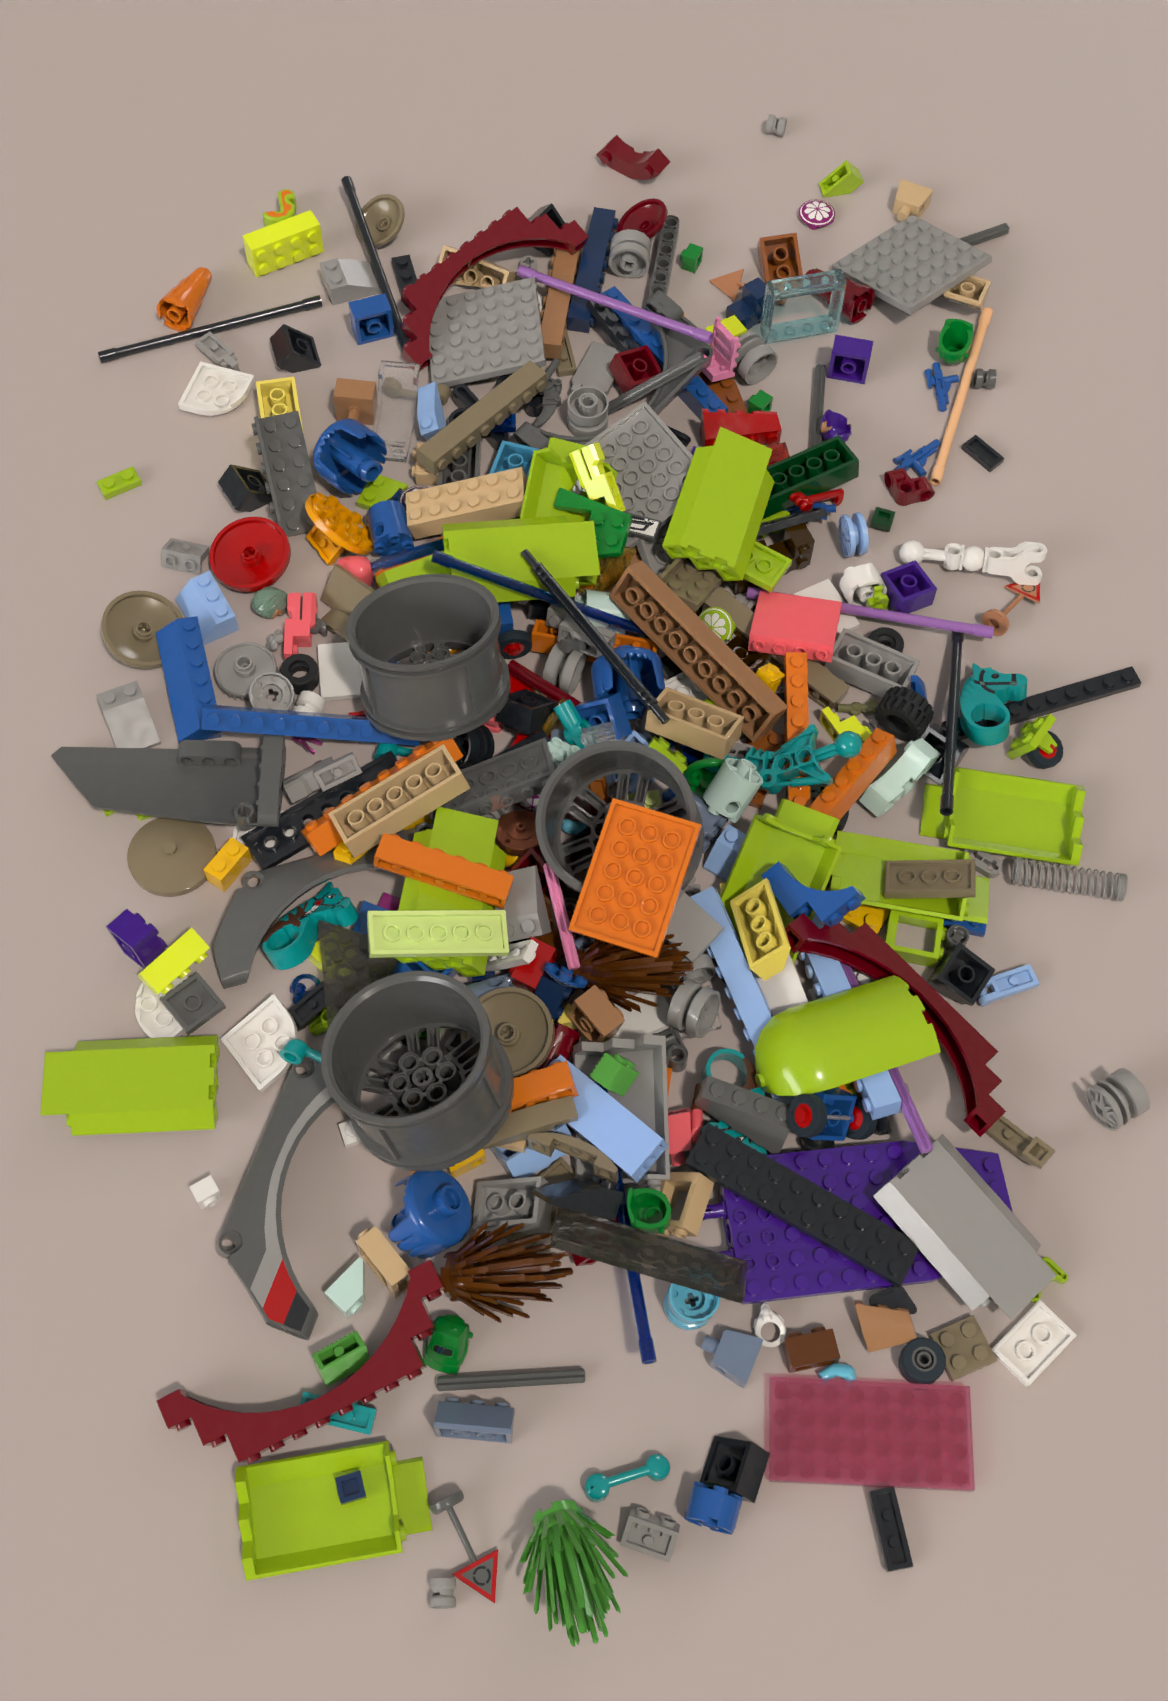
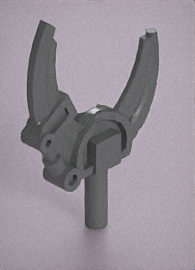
[534,358,562,428]

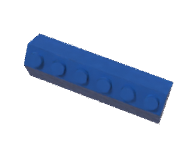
[156,616,221,744]

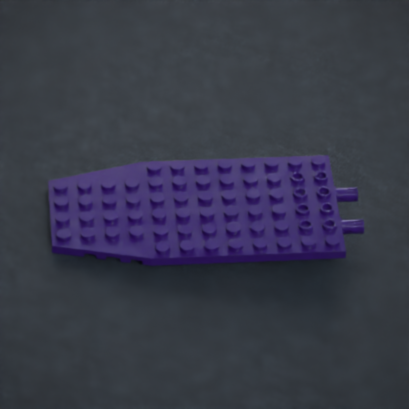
[702,1141,1013,1305]

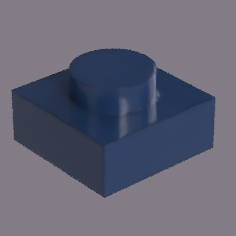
[335,1471,367,1505]

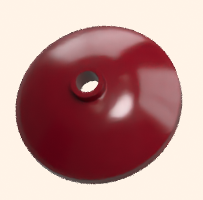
[617,198,668,239]

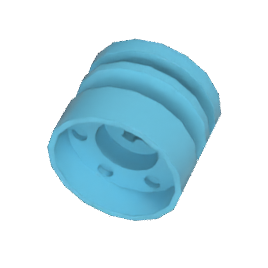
[663,1269,721,1330]

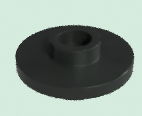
[802,1137,835,1150]

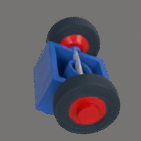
[497,601,532,659]
[788,1087,877,1141]

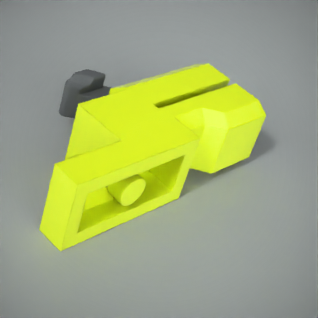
[569,442,626,511]
[819,706,877,744]

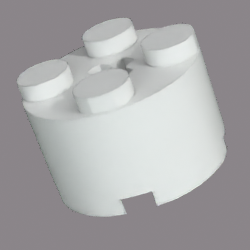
[839,563,887,606]

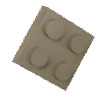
[929,1315,997,1382]

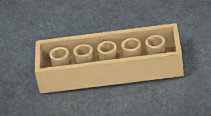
[406,467,528,539]
[328,744,470,858]

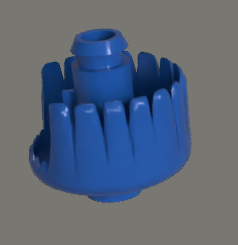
[313,418,387,495]
[591,645,665,720]
[388,1170,472,1259]

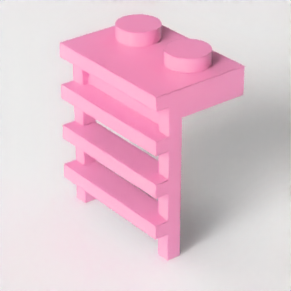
[702,317,741,382]

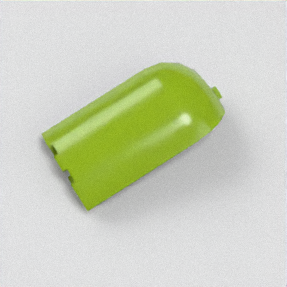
[755,975,941,1096]

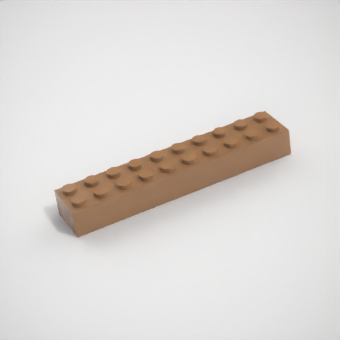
[609,561,788,743]

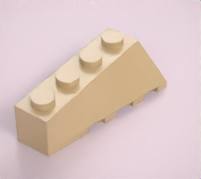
[438,245,517,288]

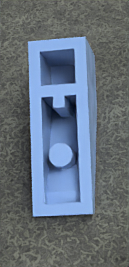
[417,382,446,440]

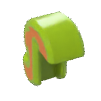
[262,189,297,227]

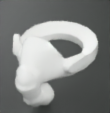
[753,1303,786,1348]

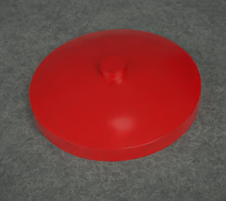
[209,517,291,592]

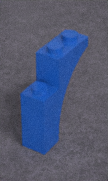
[761,861,866,927]

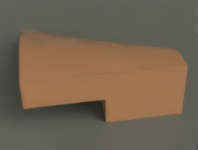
[854,1301,917,1353]

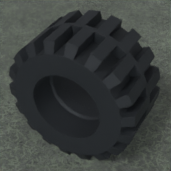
[874,686,934,741]

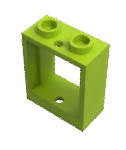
[884,909,947,968]

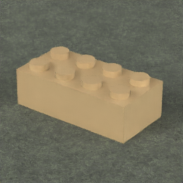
[645,687,744,760]

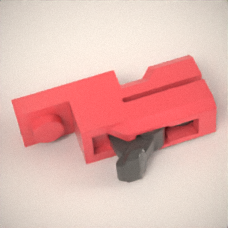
[284,592,328,659]

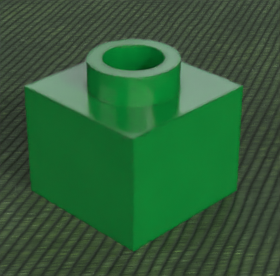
[680,243,703,274]
[747,389,773,414]

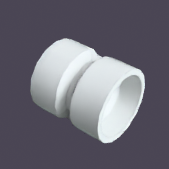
[292,691,326,713]

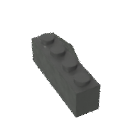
[694,1075,791,1155]

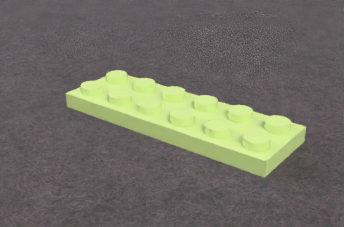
[367,910,509,958]

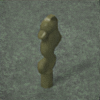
[837,699,880,715]

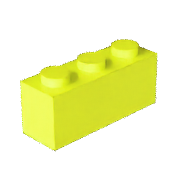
[137,927,210,996]

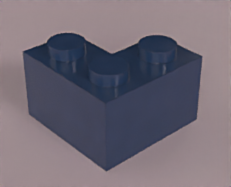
[725,277,772,330]
[535,962,577,1023]

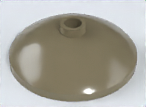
[356,194,405,247]

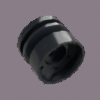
[453,725,495,769]

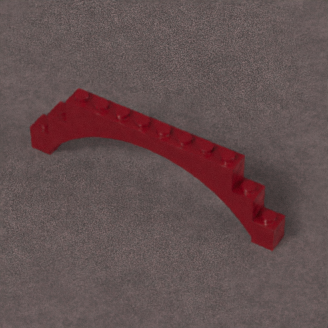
[401,207,589,374]
[785,913,1006,1137]
[156,1260,446,1465]

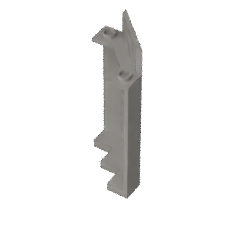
[573,1035,670,1215]
[873,1134,1057,1320]

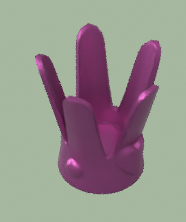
[292,736,323,755]

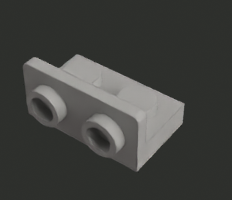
[162,538,209,575]
[620,1507,680,1562]

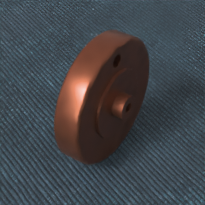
[495,810,540,856]

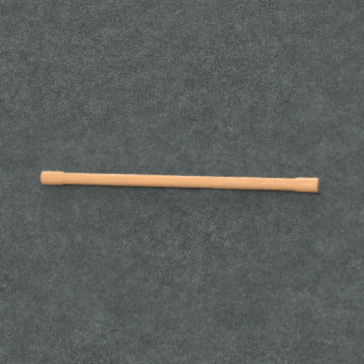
[929,307,993,486]

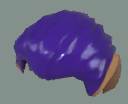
[819,409,852,442]

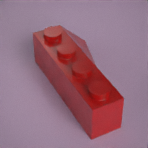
[699,408,782,447]

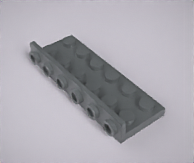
[251,411,317,537]
[429,738,555,824]

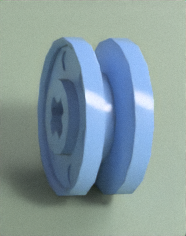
[838,512,869,557]

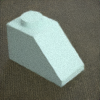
[324,1257,365,1318]

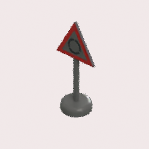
[429,1490,498,1604]

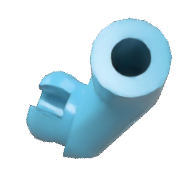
[561,819,589,835]
[817,1362,856,1384]

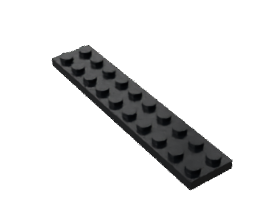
[684,1123,919,1288]

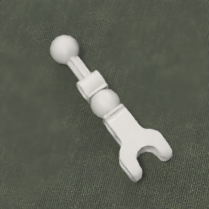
[899,540,1047,585]

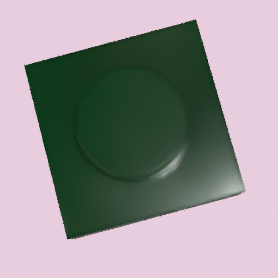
[870,507,895,532]

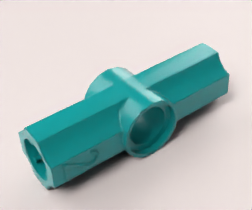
[554,699,596,749]

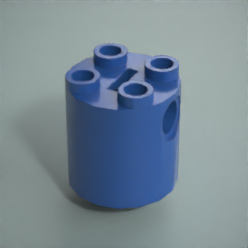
[366,500,414,561]

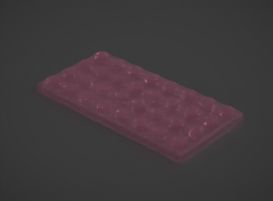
[769,1377,975,1492]

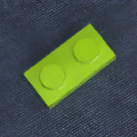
[96,466,142,500]

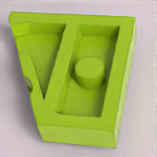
[356,475,408,510]

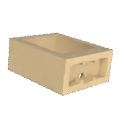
[655,1172,714,1239]
[356,1226,410,1299]

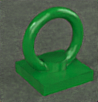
[684,758,725,800]

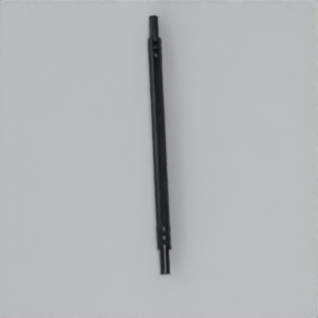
[521,549,670,725]

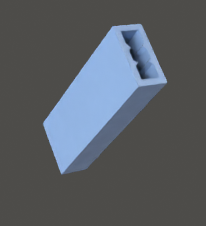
[548,1055,669,1183]

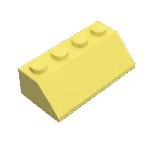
[730,878,791,981]

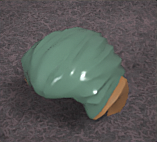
[251,586,288,619]

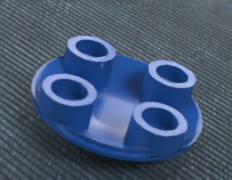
[543,962,588,988]

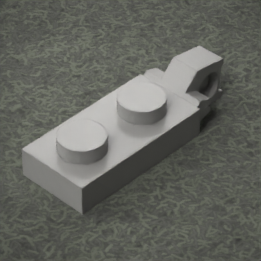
[195,332,240,371]

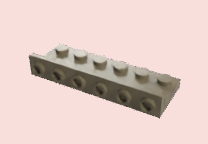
[658,558,724,612]

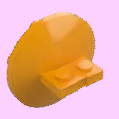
[305,492,374,565]

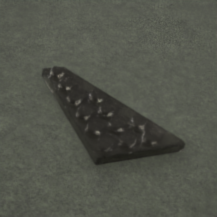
[318,920,399,1028]

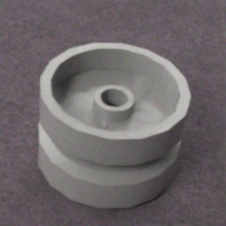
[609,229,651,279]
[542,642,587,695]
[667,979,721,1038]

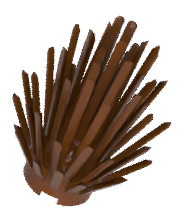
[573,934,694,1013]
[440,1221,573,1323]

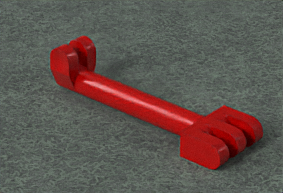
[789,488,844,511]

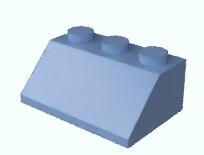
[175,571,239,645]
[703,824,746,882]
[490,1124,572,1179]

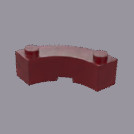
[596,135,670,180]

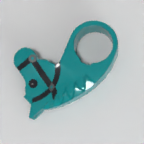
[959,663,1028,746]

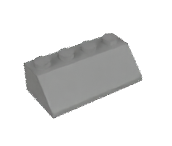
[825,628,920,698]

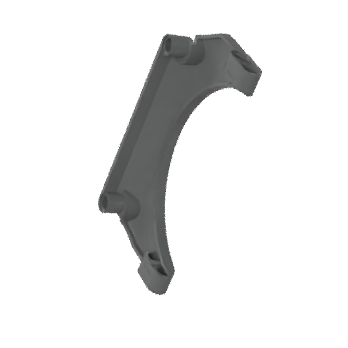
[513,290,713,450]

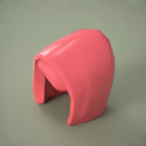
[337,556,373,587]

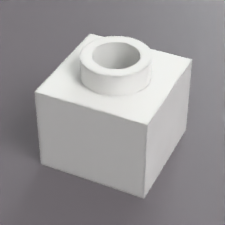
[189,1175,223,1210]

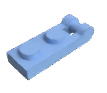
[978,964,1040,1006]

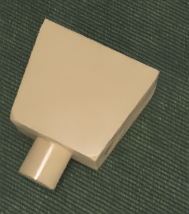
[893,179,933,221]

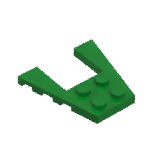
[554,488,633,559]

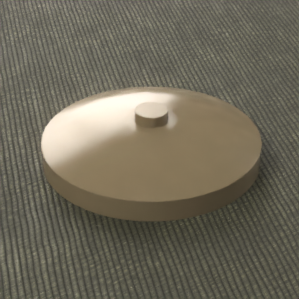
[101,591,183,669]
[127,817,217,897]
[461,987,555,1078]

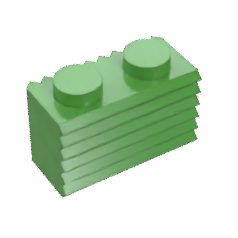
[590,1052,639,1096]
[312,1331,370,1387]

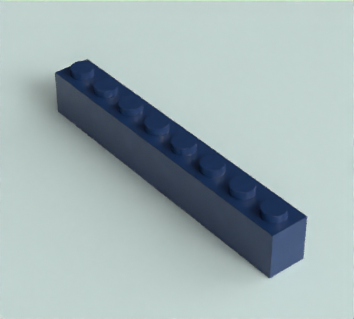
[567,207,618,333]

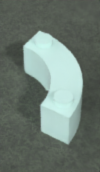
[859,738,941,817]

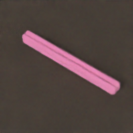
[543,863,580,970]

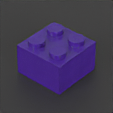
[827,334,874,385]
[880,560,937,614]
[106,909,168,969]

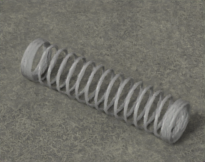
[1011,857,1128,901]

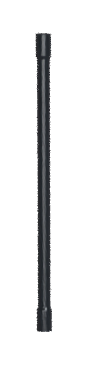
[341,176,410,353]
[98,295,322,363]
[940,631,964,816]

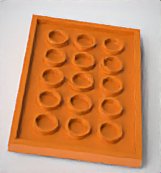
[568,798,702,959]

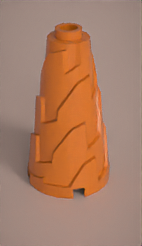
[156,267,212,331]

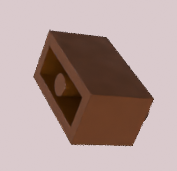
[782,1327,841,1373]

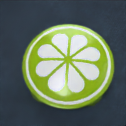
[698,607,736,641]

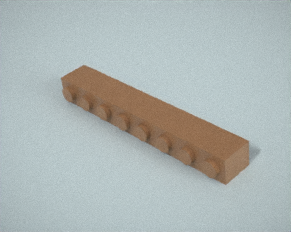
[540,249,581,359]

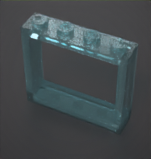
[760,269,847,344]

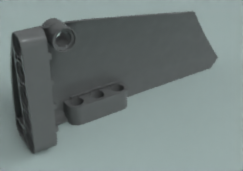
[51,734,286,831]

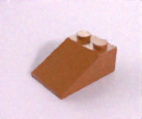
[757,233,805,293]

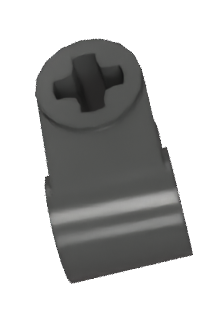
[652,1027,688,1073]

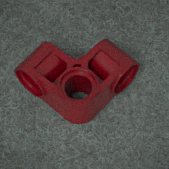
[884,467,935,506]

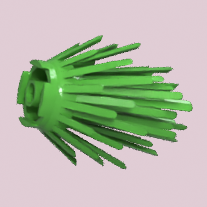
[519,1500,628,1647]

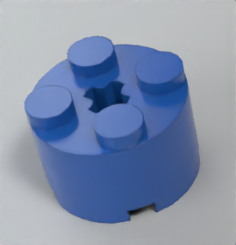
[684,1481,743,1535]

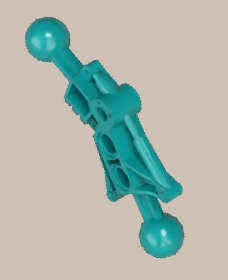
[703,724,862,794]

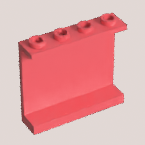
[748,590,842,663]

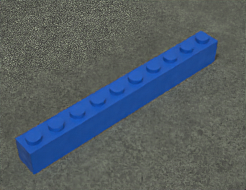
[600,286,728,421]
[201,704,420,746]

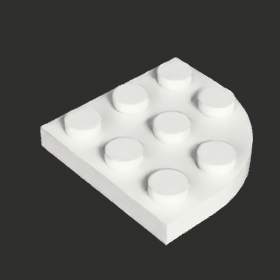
[178,361,255,416]
[135,976,189,1038]
[221,994,298,1092]

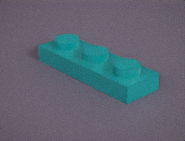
[300,1391,378,1435]

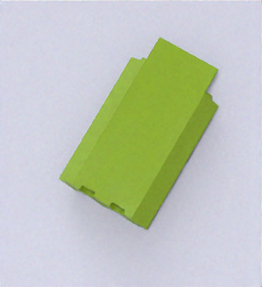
[662,427,775,581]
[520,437,617,586]
[442,515,600,602]
[920,766,1086,866]
[720,798,842,964]
[394,807,507,978]
[828,830,990,924]
[40,1035,220,1136]
[235,1440,432,1581]

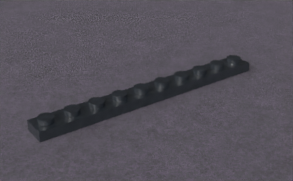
[941,666,1141,740]

